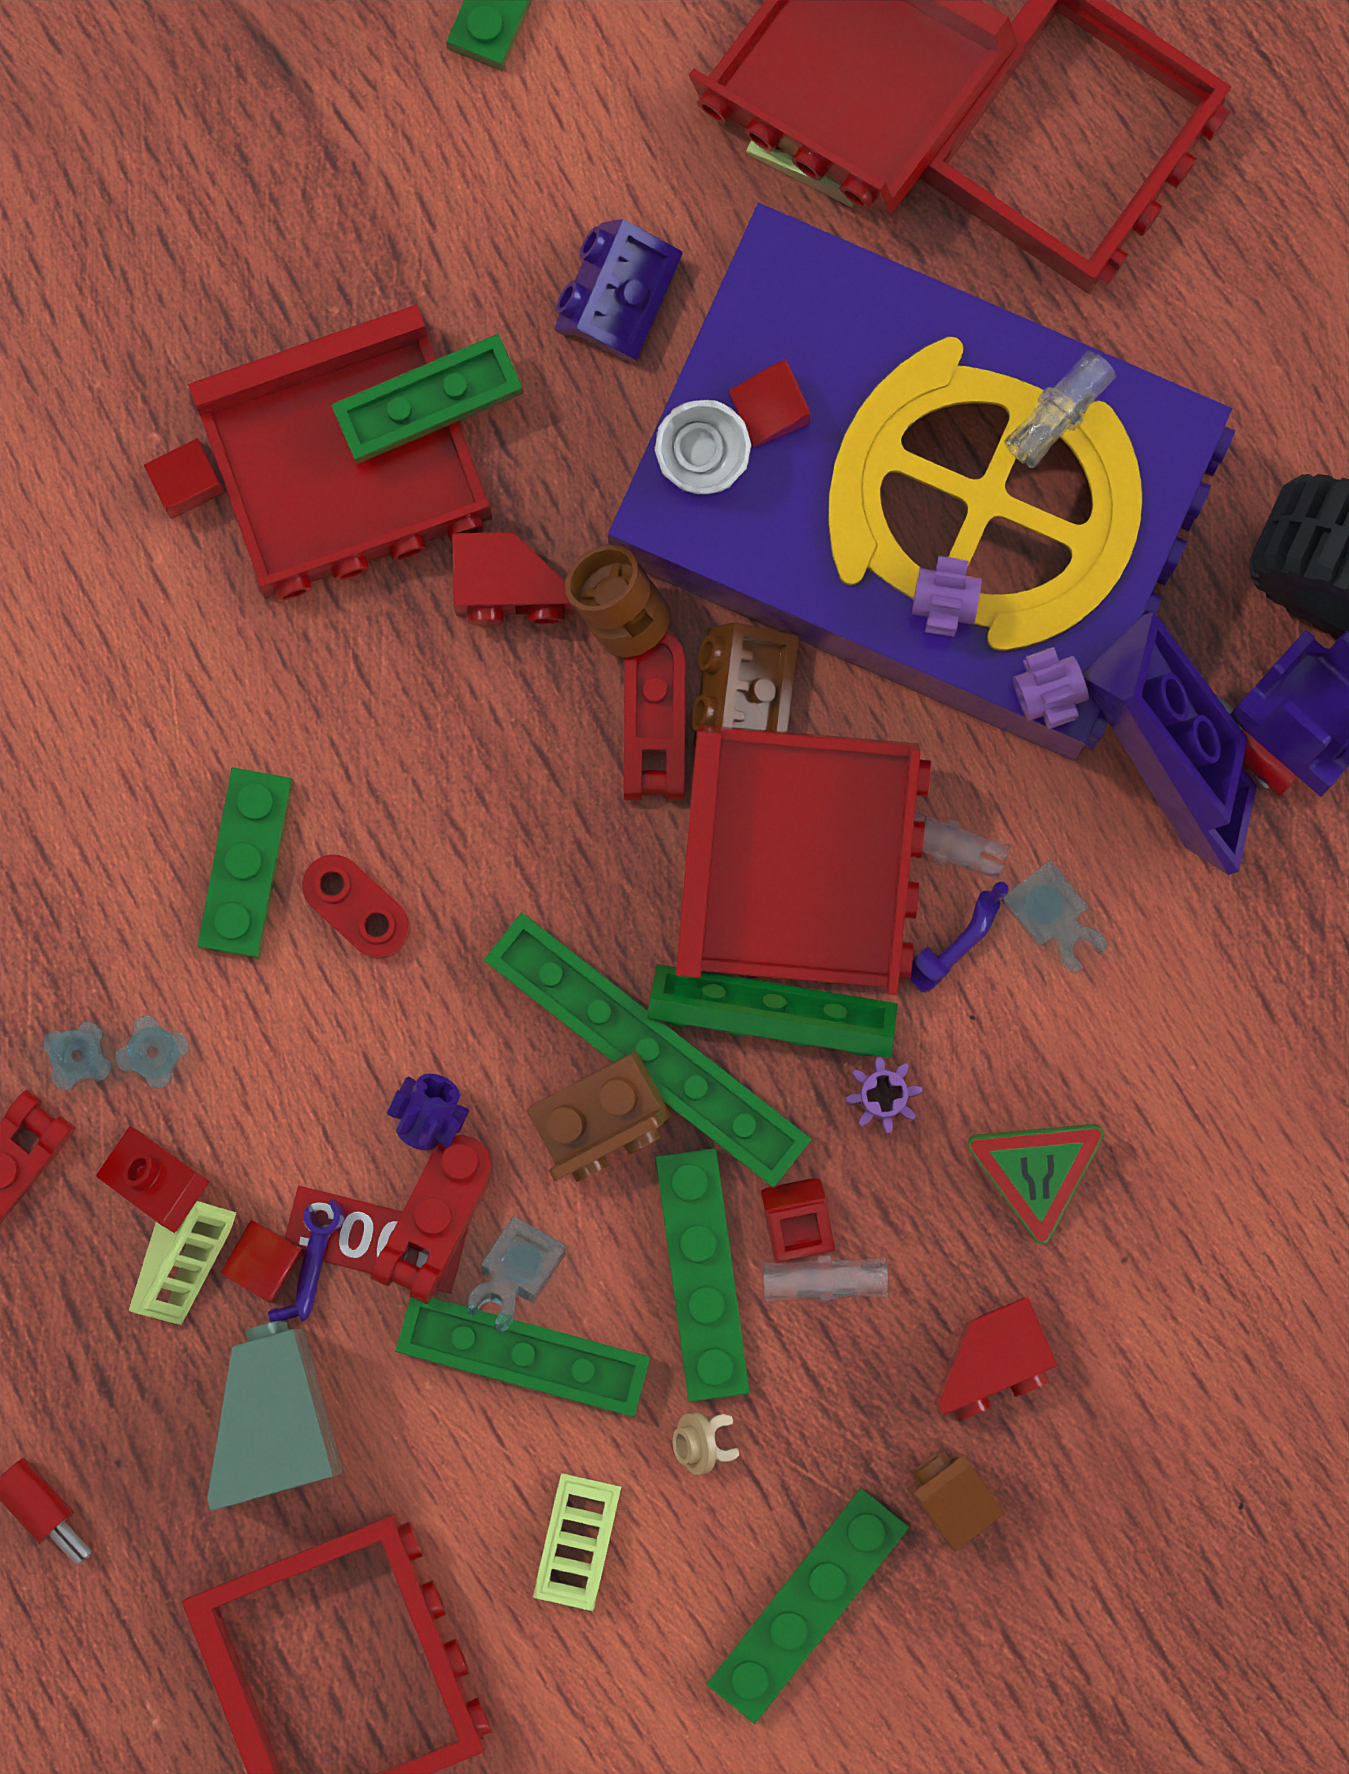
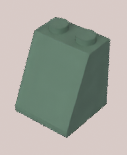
[207,1320,343,1511]

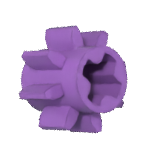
[912,556,982,637]
[1013,647,1089,729]
[845,1056,922,1134]

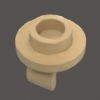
[672,1412,739,1475]

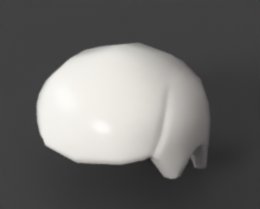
[654,400,752,494]

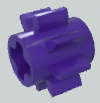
[387,1074,469,1150]

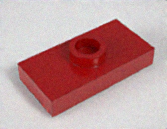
[96,1125,210,1233]

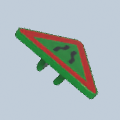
[967,1124,1104,1244]

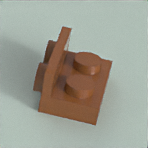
[691,622,799,747]
[526,1050,671,1182]

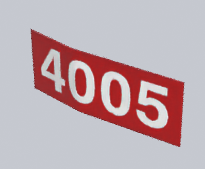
[285,1185,468,1294]

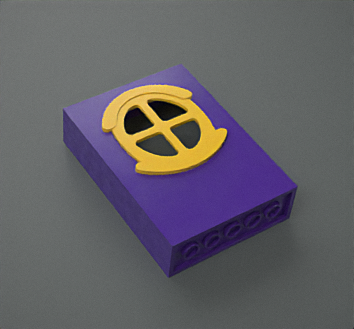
[608,202,1236,761]

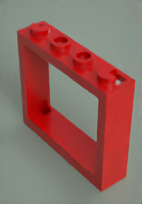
[919,0,1232,294]
[181,1513,492,1774]

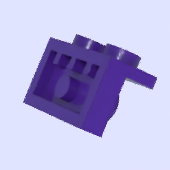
[554,219,683,361]

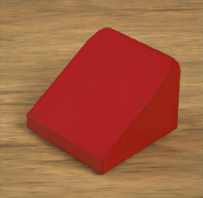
[728,359,811,448]
[144,438,225,519]
[761,1178,835,1263]
[221,1220,305,1304]

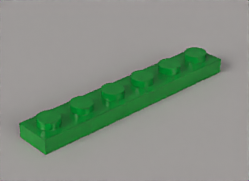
[484,912,811,1188]

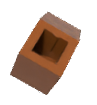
[907,1450,1005,1551]

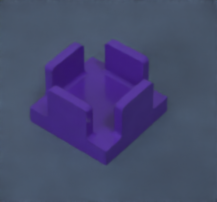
[1230,630,1349,797]

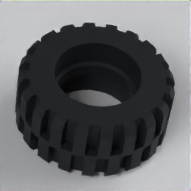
[1249,474,1349,637]

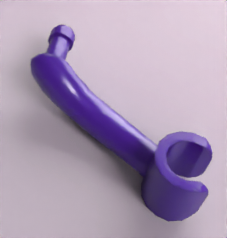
[909,882,1009,993]
[268,1199,345,1323]

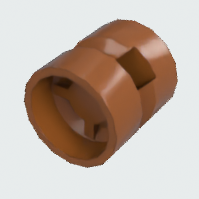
[565,544,670,658]

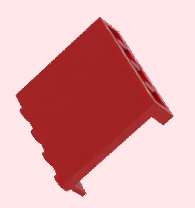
[689,0,1017,216]
[188,304,492,601]
[676,724,931,995]

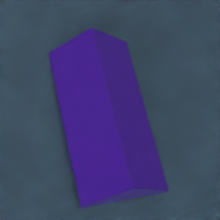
[1082,611,1257,875]

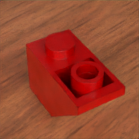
[452,532,577,625]
[935,1297,1058,1421]

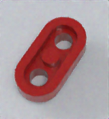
[302,855,410,959]

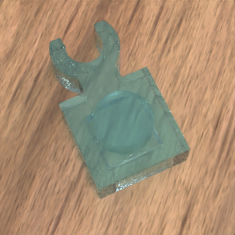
[1001,860,1107,974]
[467,1216,566,1333]

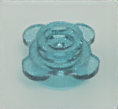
[116,1016,189,1088]
[43,1021,111,1090]

